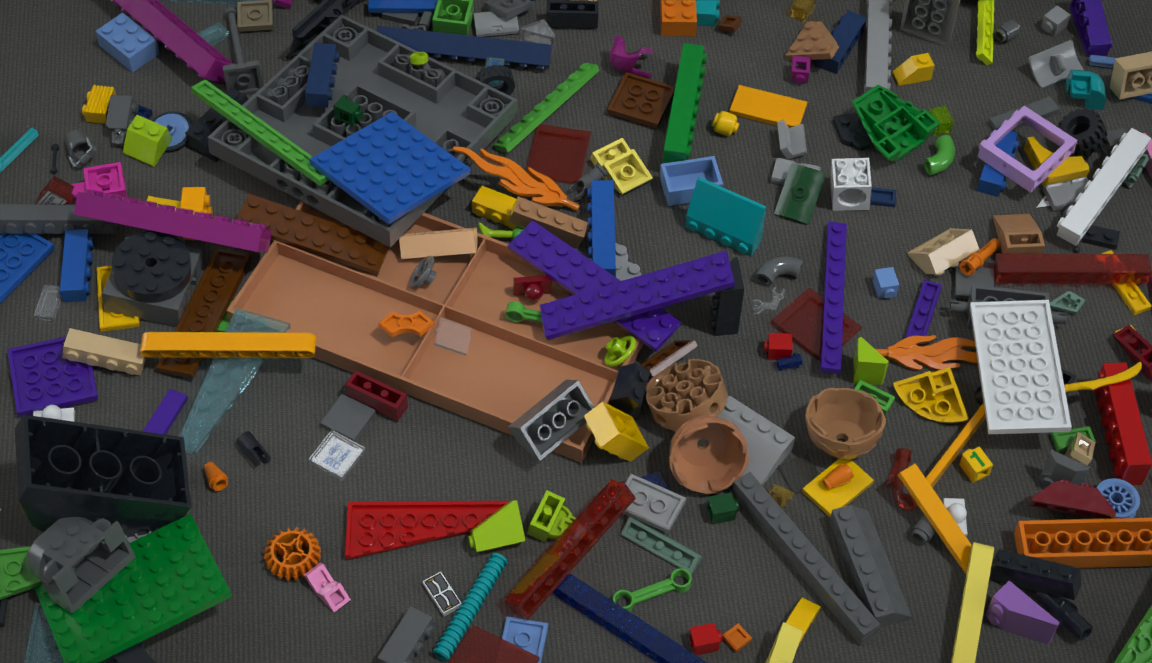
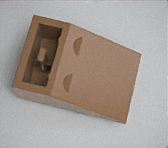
[993,214,1045,261]

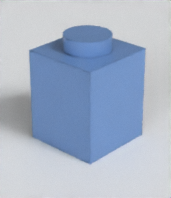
[872,267,899,299]

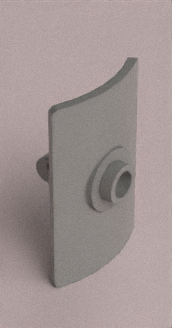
[1029,40,1084,89]

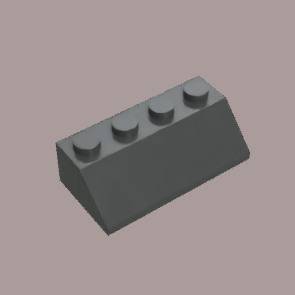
[508,379,595,461]

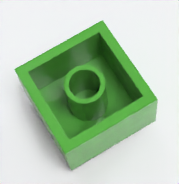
[433,0,474,35]

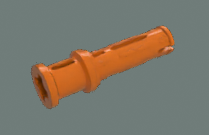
[959,238,1001,276]

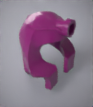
[609,35,653,79]

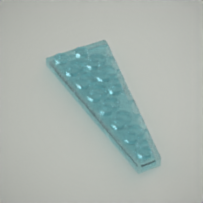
[179,308,291,455]

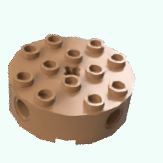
[646,359,728,432]

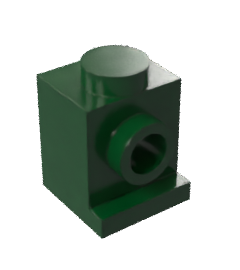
[333,95,364,127]

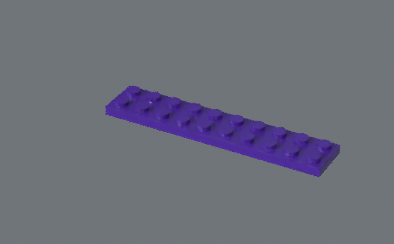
[508,220,681,352]
[540,250,736,341]

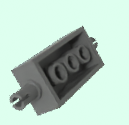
[949,285,1067,330]

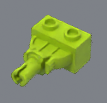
[527,490,595,545]

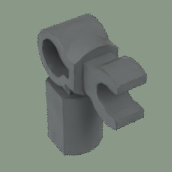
[402,11,434,31]

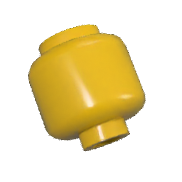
[712,111,739,137]

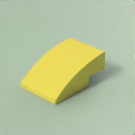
[590,138,653,195]

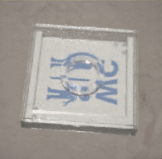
[309,430,365,481]

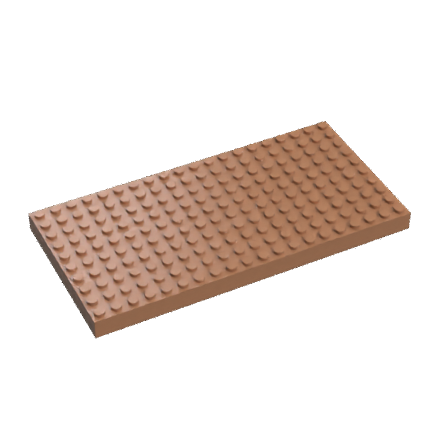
[227,201,644,463]

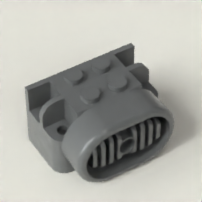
[27,517,136,614]

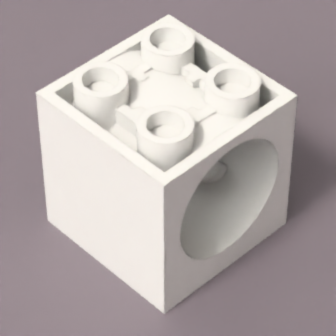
[830,158,872,211]

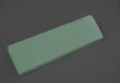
[620,517,703,574]

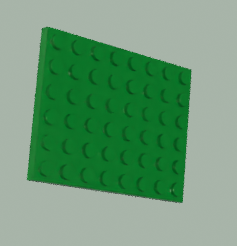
[35,514,233,663]

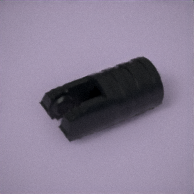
[236,431,271,467]

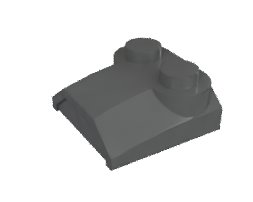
[1039,450,1090,487]

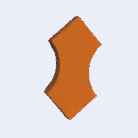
[378,311,434,338]

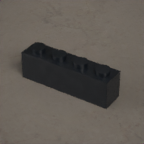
[991,549,1082,600]

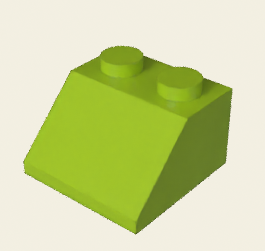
[123,115,173,167]

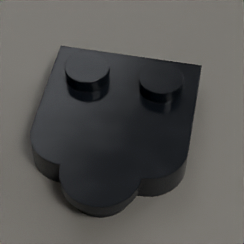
[833,113,872,150]

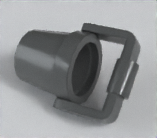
[65,130,97,169]

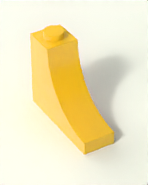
[1024,136,1089,186]

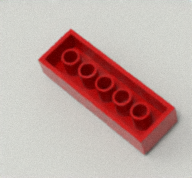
[1093,362,1152,485]

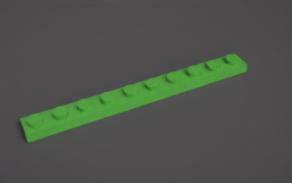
[191,80,329,186]

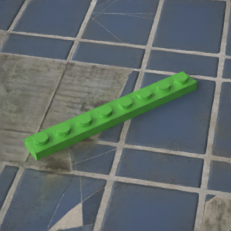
[493,63,600,153]

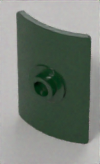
[774,163,826,224]

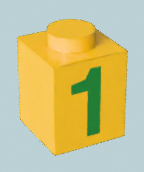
[959,446,993,483]

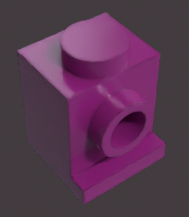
[791,56,810,84]

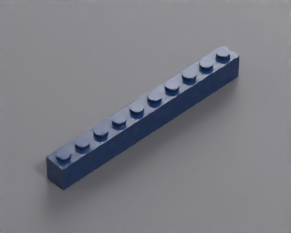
[377,26,552,69]

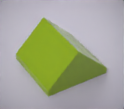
[853,337,889,386]

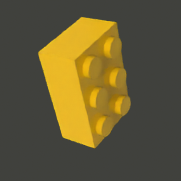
[584,402,649,462]

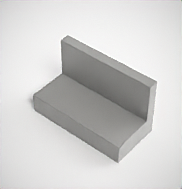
[777,120,807,160]

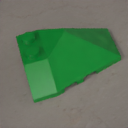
[852,84,940,162]

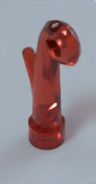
[885,448,917,510]

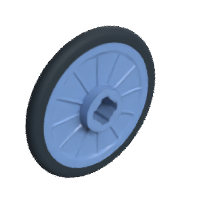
[152,111,193,152]

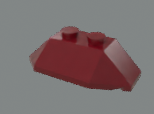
[1029,480,1116,519]

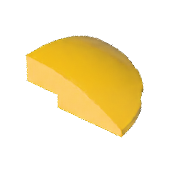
[893,367,969,423]

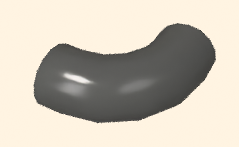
[755,256,804,286]

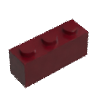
[345,370,408,421]

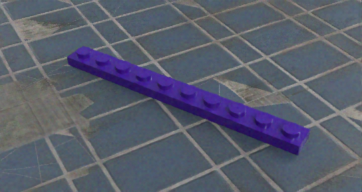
[820,221,847,374]

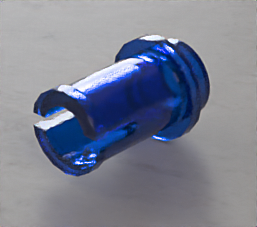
[776,353,803,371]

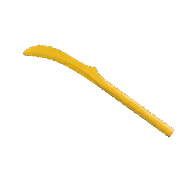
[1064,362,1142,392]

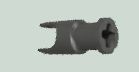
[568,163,608,201]

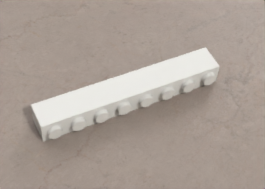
[1057,128,1151,246]

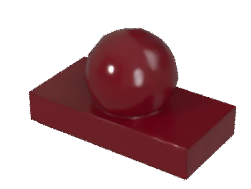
[512,276,553,302]

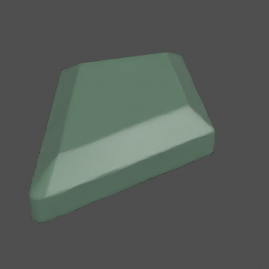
[1050,291,1085,315]

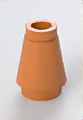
[203,462,228,491]
[822,463,854,490]

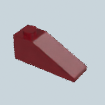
[1113,325,1152,382]

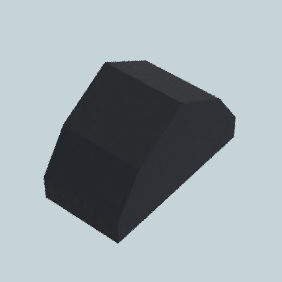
[15,414,191,537]

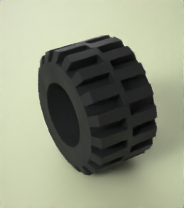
[1058,108,1108,157]

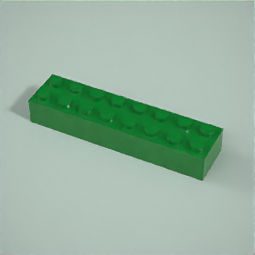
[663,43,707,164]

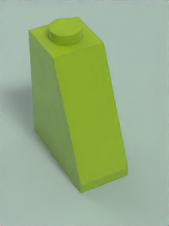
[468,500,526,552]

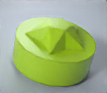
[410,52,428,66]

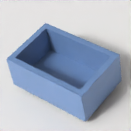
[95,13,160,73]
[660,156,723,206]

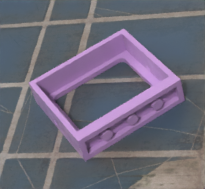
[978,106,1078,193]

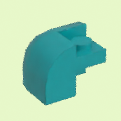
[1066,69,1106,110]

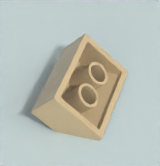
[908,228,979,276]

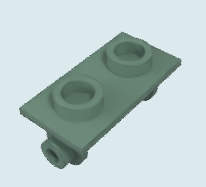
[1124,154,1149,189]

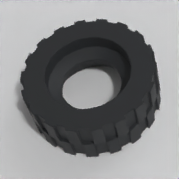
[475,65,515,96]

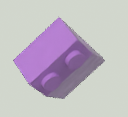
[985,581,1060,644]

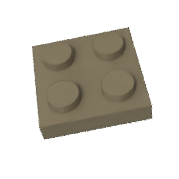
[237,0,273,32]

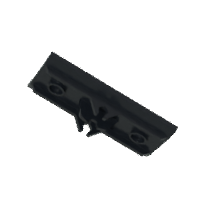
[286,0,358,60]

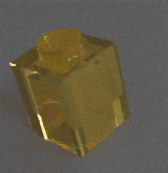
[790,0,816,23]

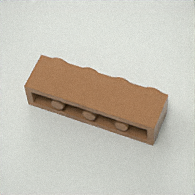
[508,196,588,248]

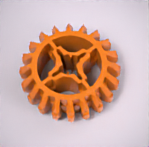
[264,527,321,582]

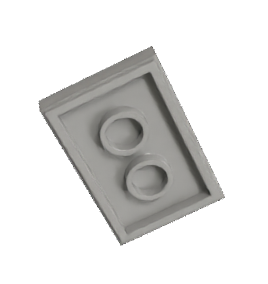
[613,474,686,533]

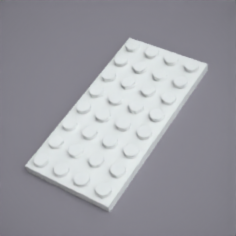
[970,300,1072,434]

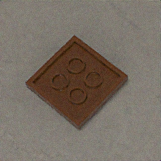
[607,72,675,129]

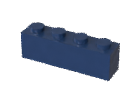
[818,10,867,74]
[305,43,340,108]

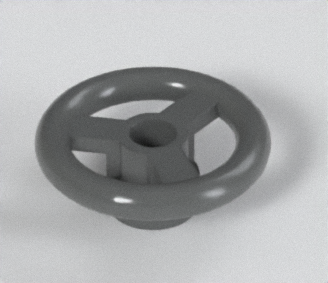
[409,256,436,289]

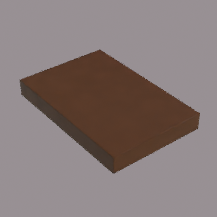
[640,340,697,377]

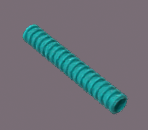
[433,553,508,661]

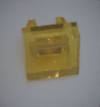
[771,484,795,508]

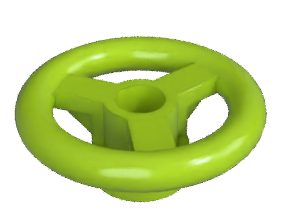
[604,336,636,367]

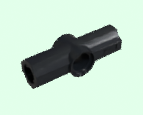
[1035,591,1093,641]

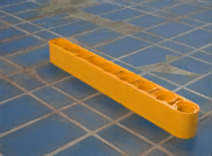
[140,332,317,358]

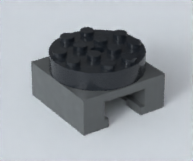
[102,231,203,327]

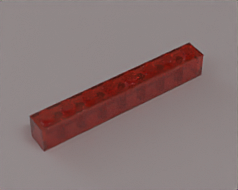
[994,254,1152,284]
[503,479,636,620]

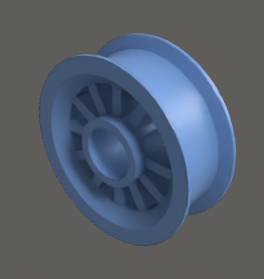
[1097,478,1140,519]

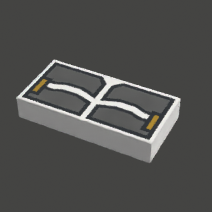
[422,572,462,617]

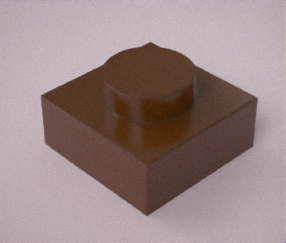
[718,15,742,33]

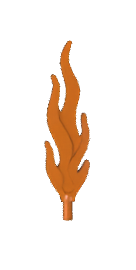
[452,147,580,212]
[876,335,978,371]

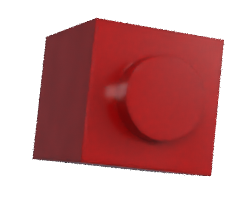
[764,333,793,361]
[689,623,722,656]

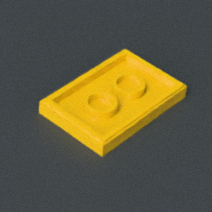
[802,458,874,517]

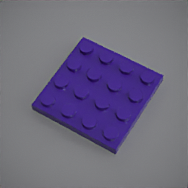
[7,337,98,417]

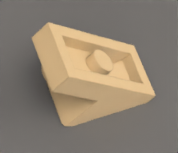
[1064,432,1095,466]

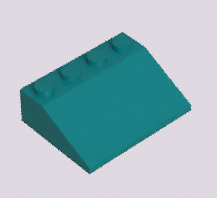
[685,177,766,256]

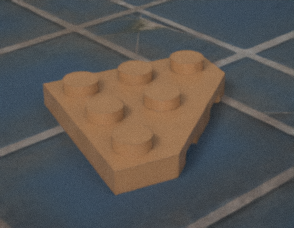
[785,21,839,61]

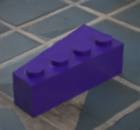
[1070,0,1112,57]

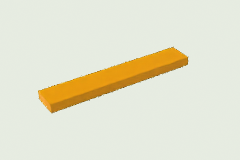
[926,403,986,488]
[898,463,972,574]

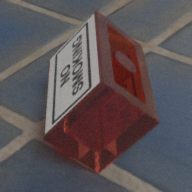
[35,176,74,205]

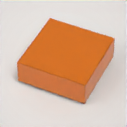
[722,623,752,653]

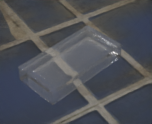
[34,284,62,321]

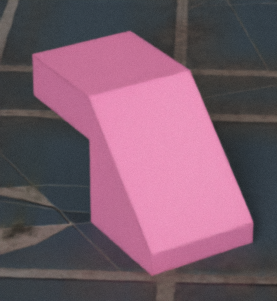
[304,563,351,612]

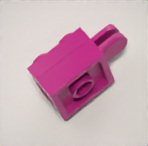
[69,162,127,202]

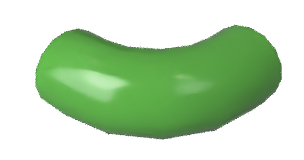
[925,135,956,175]

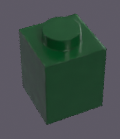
[706,492,739,525]

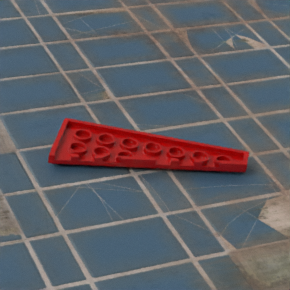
[345,501,509,559]

